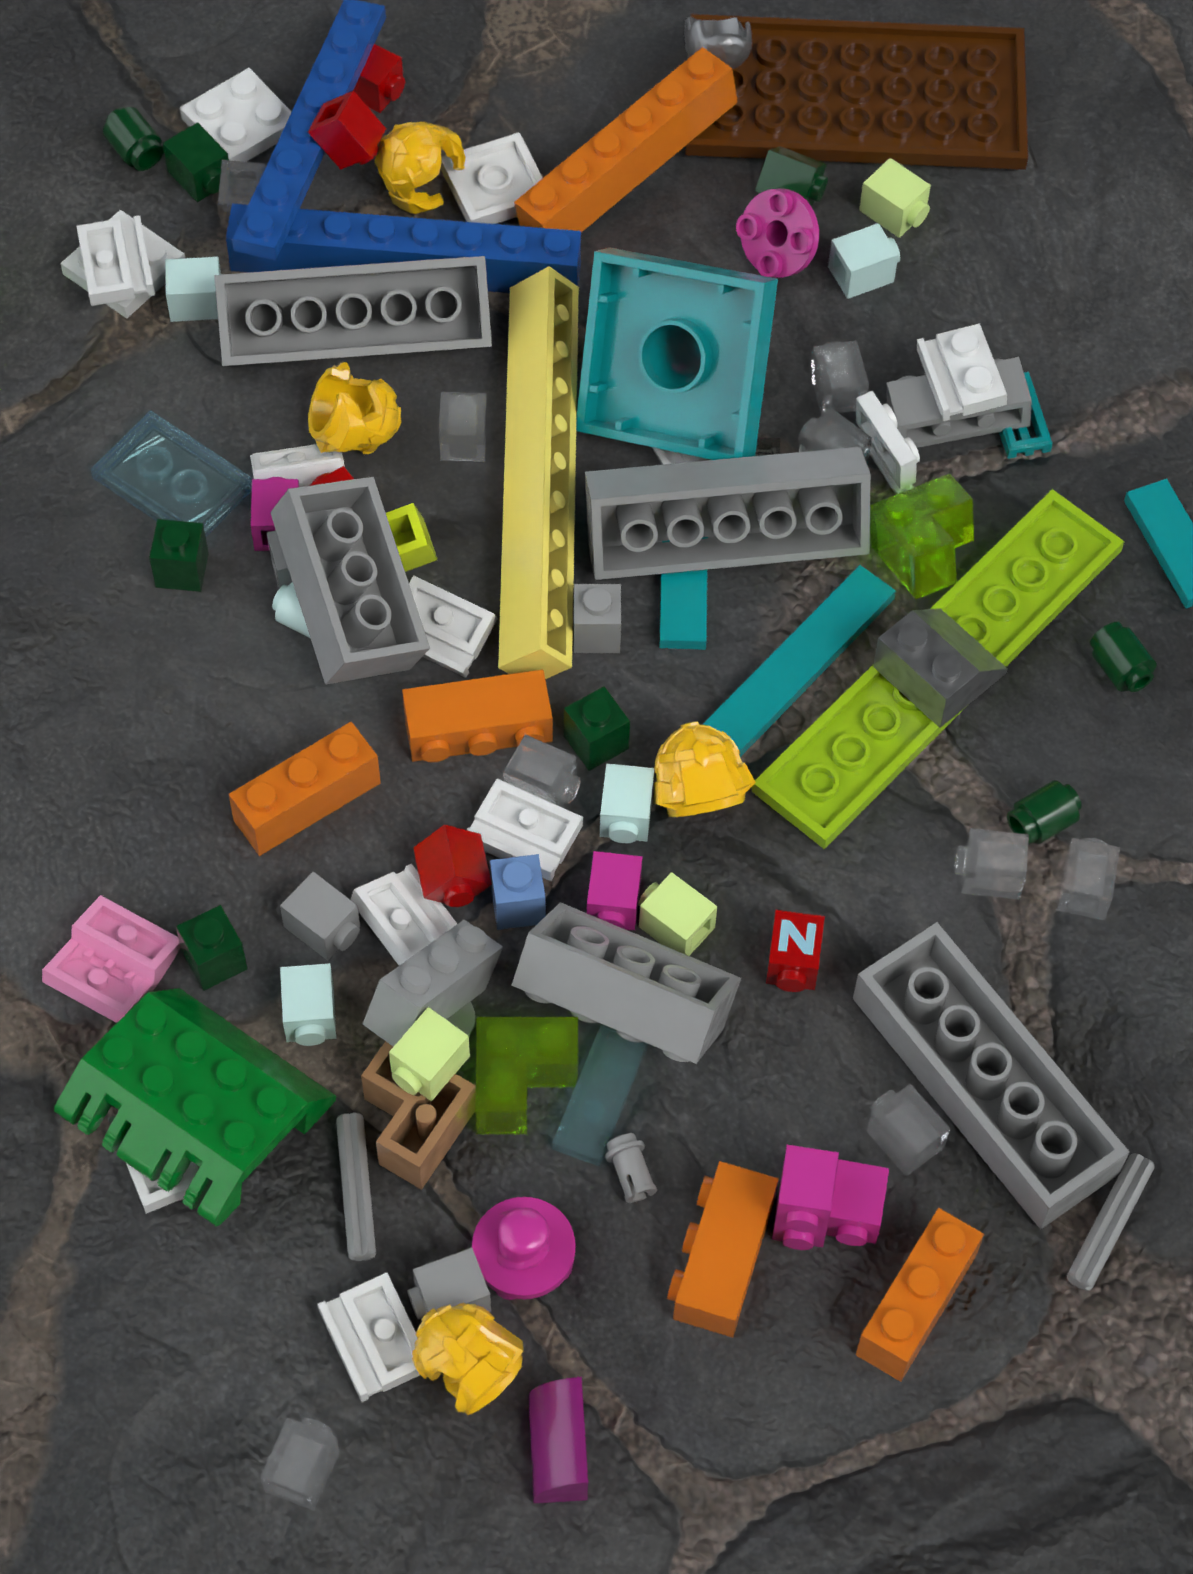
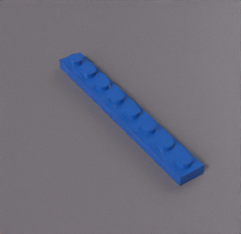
[232,0,386,261]

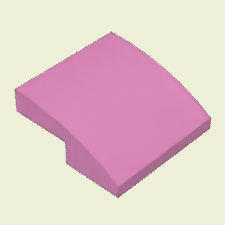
[42,895,181,1023]

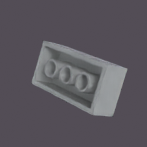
[270,477,430,685]
[511,902,741,1064]

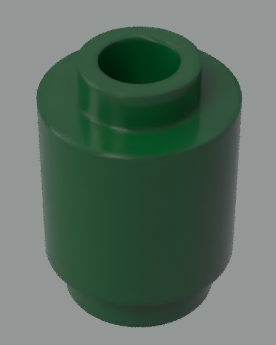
[103,107,164,171]
[1090,622,1157,692]
[1007,780,1082,846]

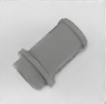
[605,1133,657,1203]

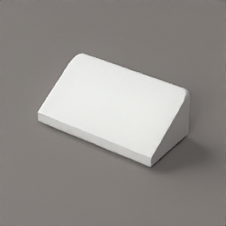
[250,444,345,487]

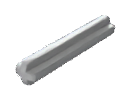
[336,1113,376,1261]
[1067,1153,1154,1291]

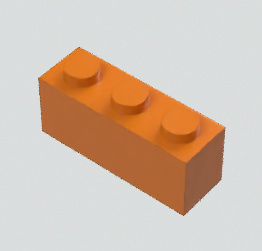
[402,669,553,762]
[229,721,381,856]
[667,1161,779,1338]
[856,1207,984,1382]

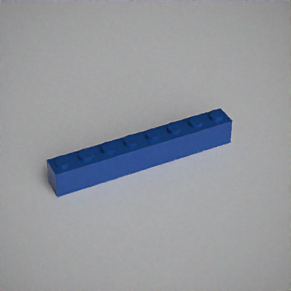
[226,203,581,293]

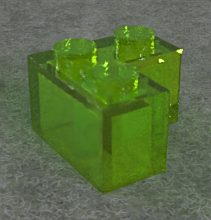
[870,473,974,599]
[475,1017,578,1134]

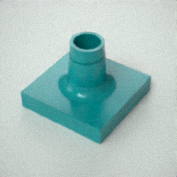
[576,247,778,460]

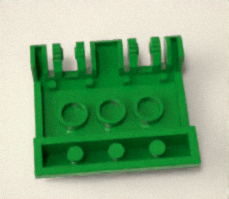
[54,988,336,1226]

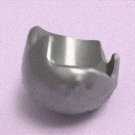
[684,16,752,70]

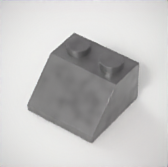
[873,608,1008,728]

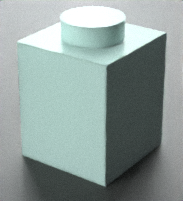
[828,223,900,299]
[165,257,223,322]
[600,763,654,843]
[280,963,336,1046]

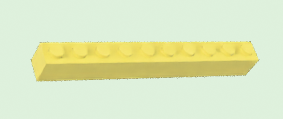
[498,266,579,679]

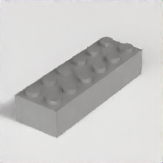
[214,256,492,366]
[585,447,871,580]
[853,922,1129,1230]

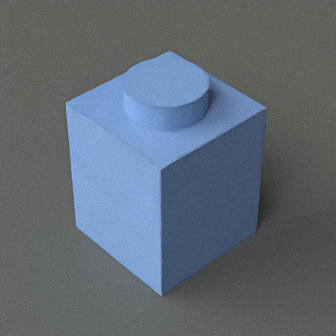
[490,854,546,930]

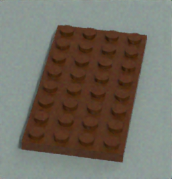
[685,14,1028,170]

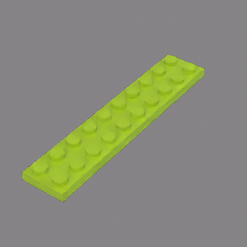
[752,489,1124,849]

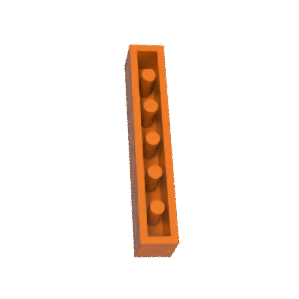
[514,47,738,232]

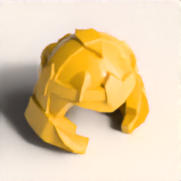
[374,122,466,214]
[308,362,401,454]
[653,721,756,817]
[412,1303,523,1415]

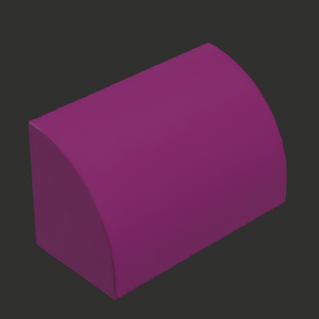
[529,1377,588,1503]

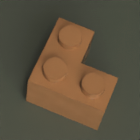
[361,1041,477,1190]

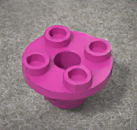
[736,188,819,278]
[472,1197,576,1300]

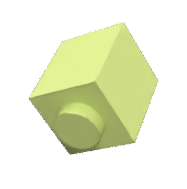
[859,158,931,238]
[638,872,717,956]
[389,1007,470,1101]

